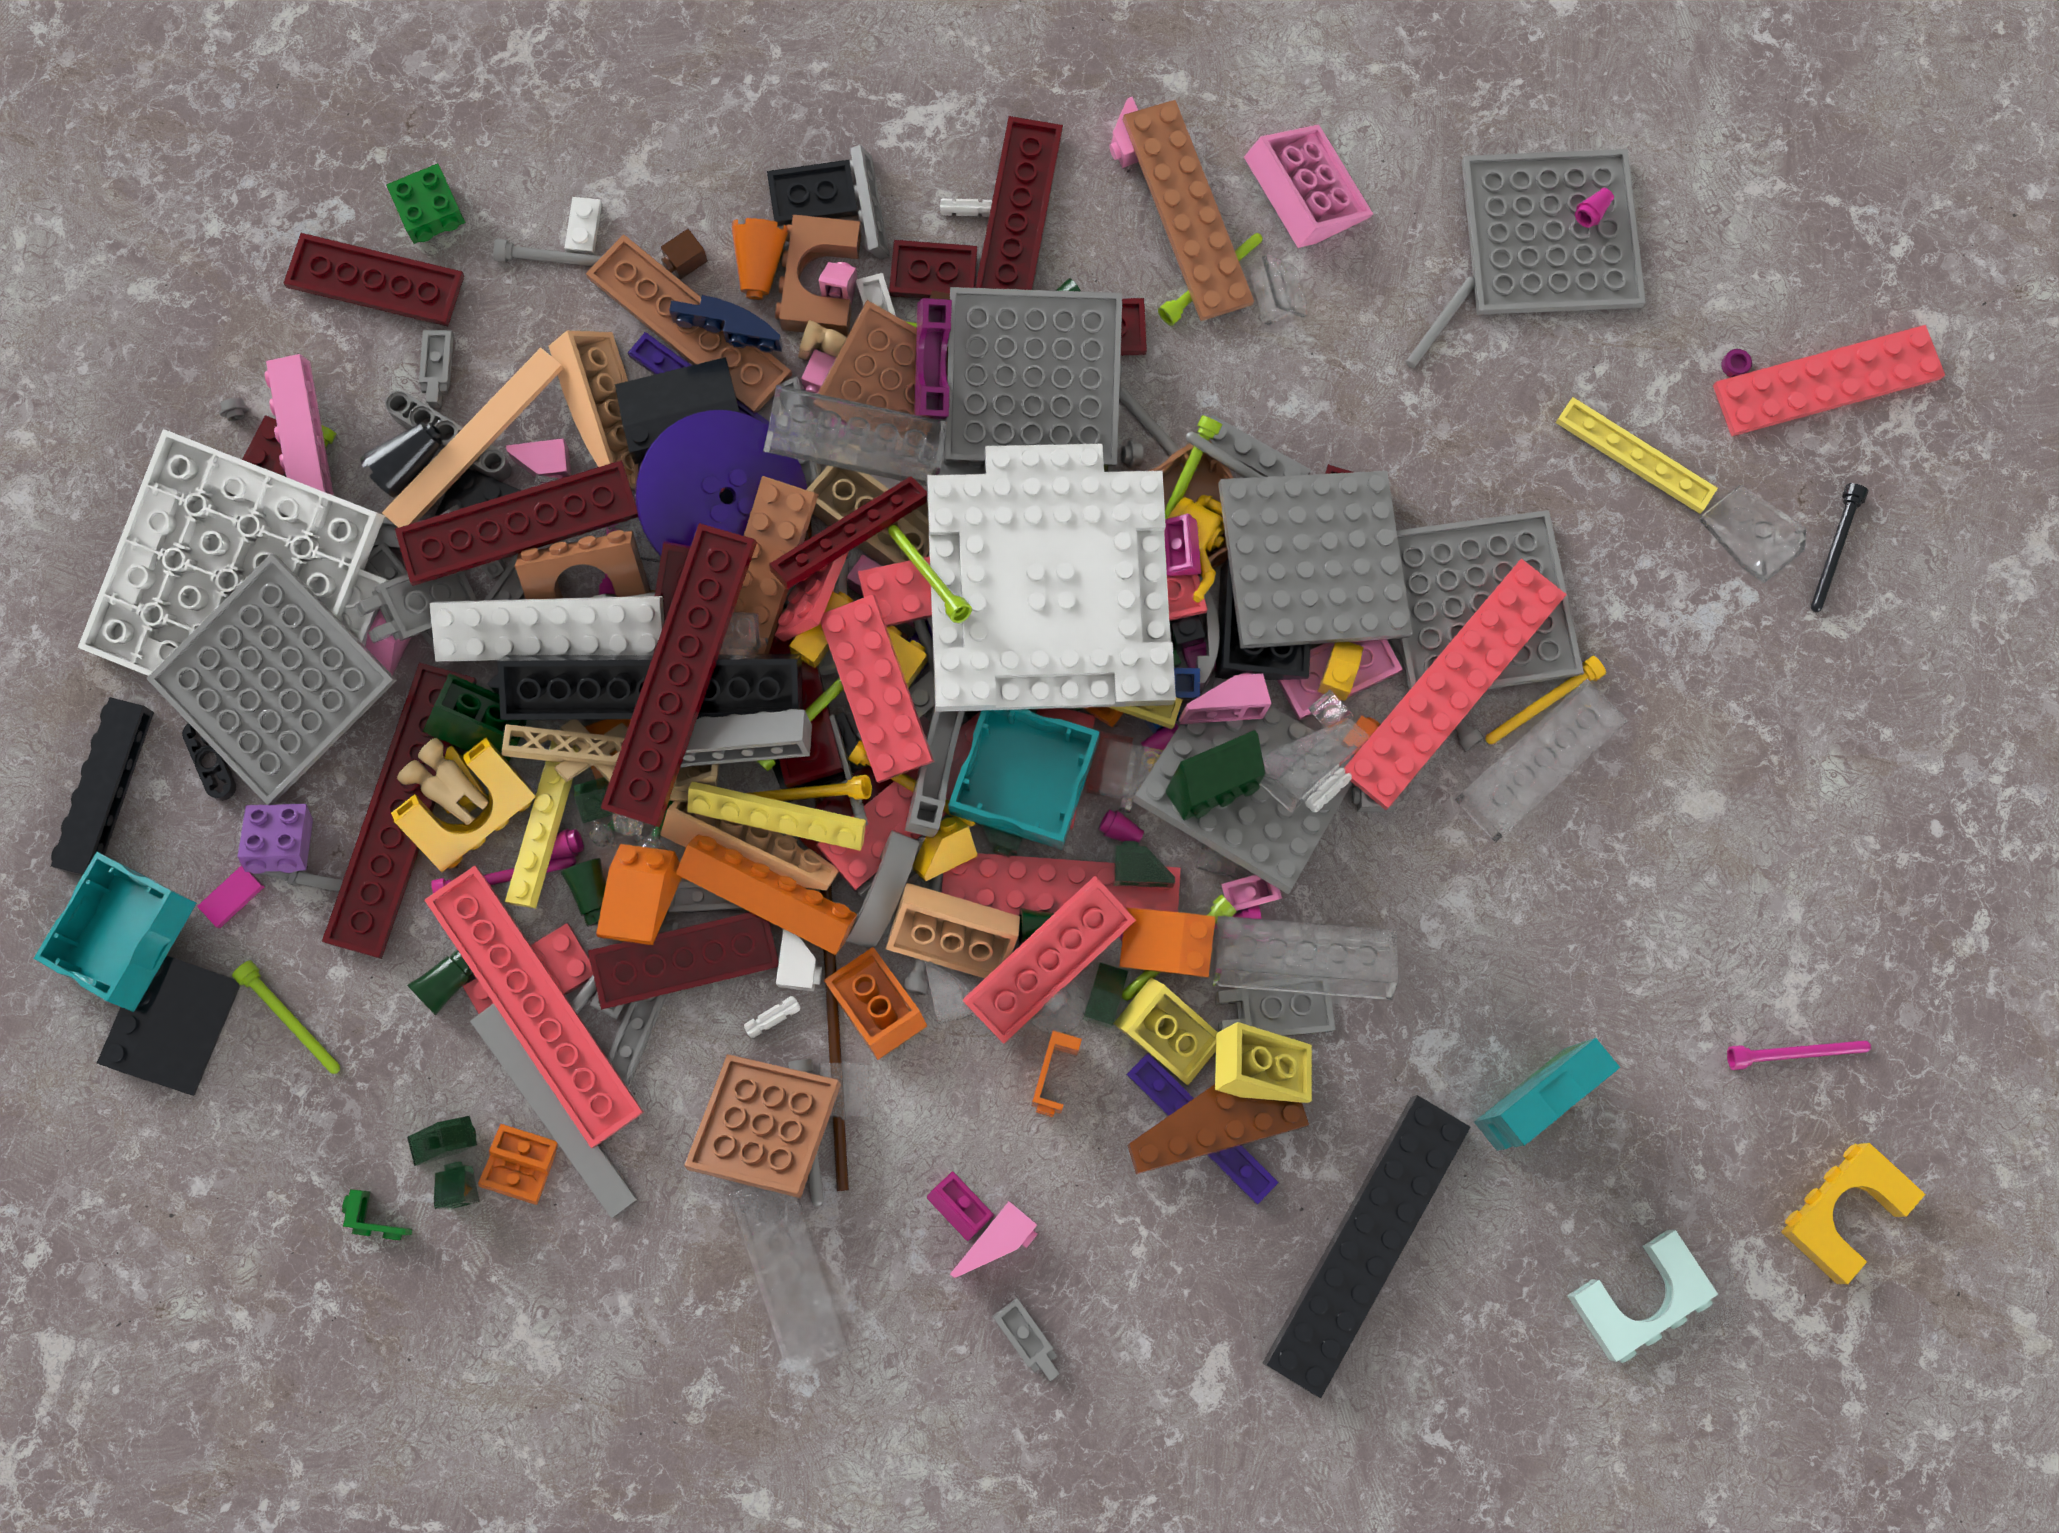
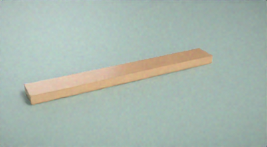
[382,347,563,528]

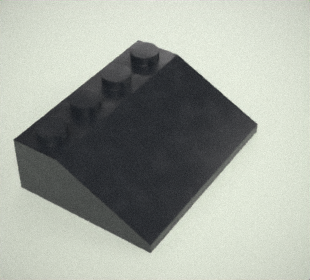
[615,357,740,465]
[1215,558,1310,680]
[97,956,241,1096]

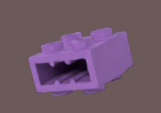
[238,804,313,874]

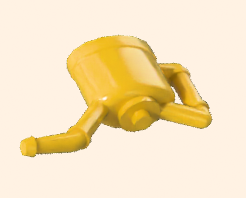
[1168,495,1225,603]

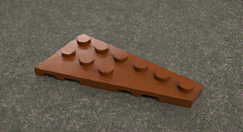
[1127,1084,1309,1175]

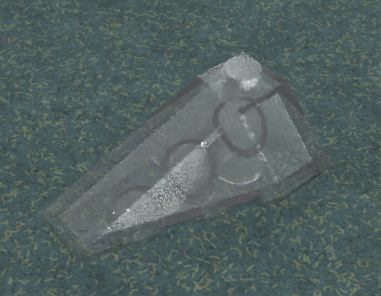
[1260,717,1370,813]

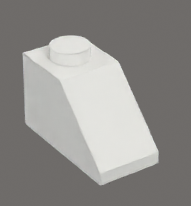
[776,929,822,992]

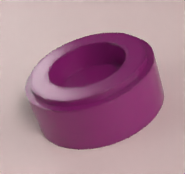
[1721,349,1752,378]

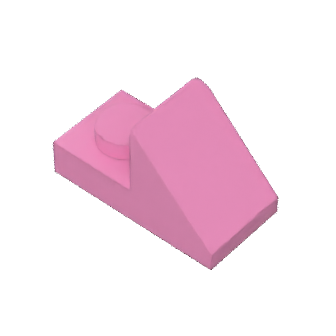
[1221,875,1282,911]

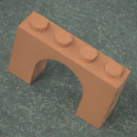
[775,215,862,337]
[515,530,651,599]

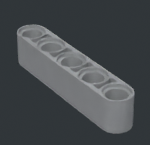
[385,391,511,482]

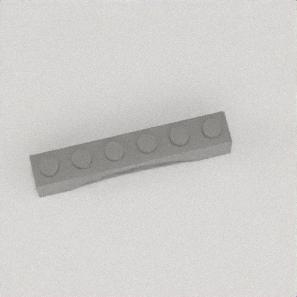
[904,703,965,838]

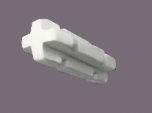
[940,198,992,217]
[1305,768,1352,812]
[744,996,801,1038]

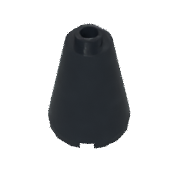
[360,422,442,498]

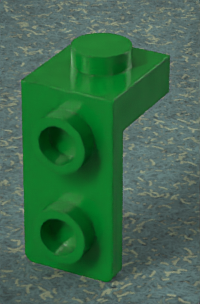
[342,1189,412,1240]

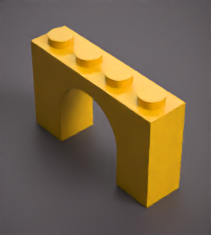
[789,591,928,688]
[391,738,536,872]
[1781,1143,1926,1285]

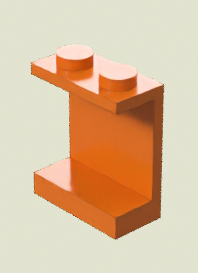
[1031,1031,1082,1117]

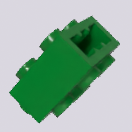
[386,163,466,244]

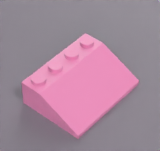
[1244,124,1373,248]

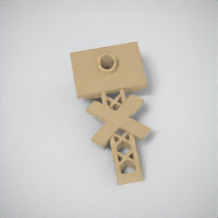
[502,719,719,802]

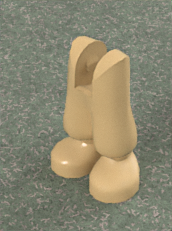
[798,320,847,360]
[397,738,489,825]

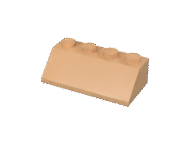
[886,883,1020,978]

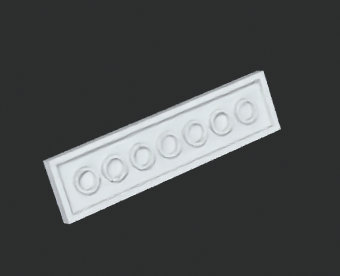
[429,596,665,662]

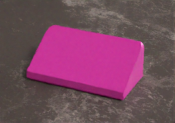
[1164,514,1201,576]
[927,1171,994,1241]

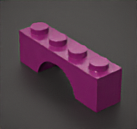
[914,298,952,420]

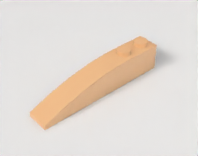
[548,330,639,490]
[660,801,839,891]

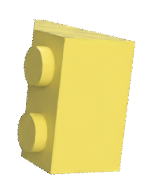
[1113,977,1218,1086]
[1215,1022,1312,1103]

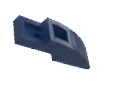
[669,295,783,353]

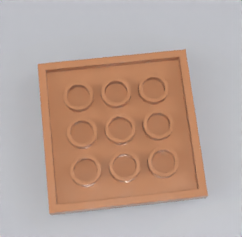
[813,300,948,458]
[684,1054,841,1198]

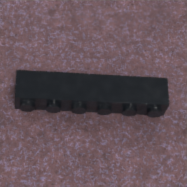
[50,697,154,876]

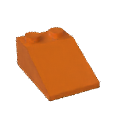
[596,844,682,945]
[1119,907,1216,978]
[824,947,927,1060]

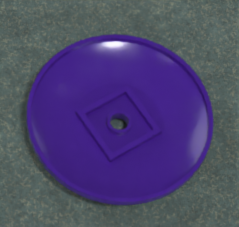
[636,410,807,557]

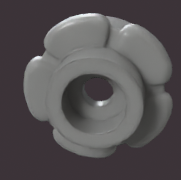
[219,398,249,421]
[1121,440,1143,468]

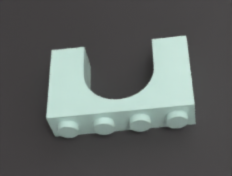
[1567,1230,1718,1363]

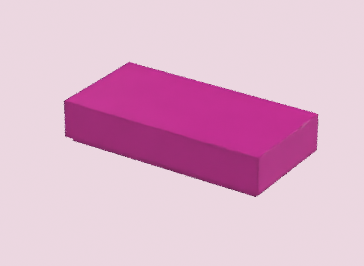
[197,865,265,929]

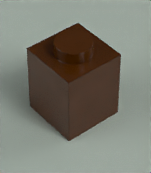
[661,229,708,280]

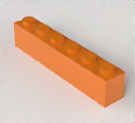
[676,834,858,955]

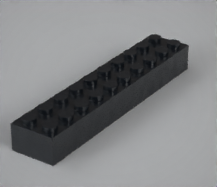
[497,654,803,720]
[1263,1095,1471,1398]

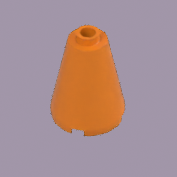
[732,218,788,300]

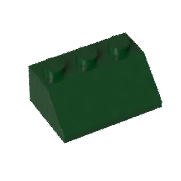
[422,673,527,762]
[1165,730,1266,821]

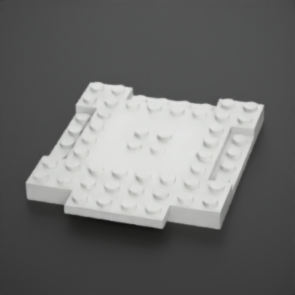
[78,429,389,676]
[927,444,1176,712]

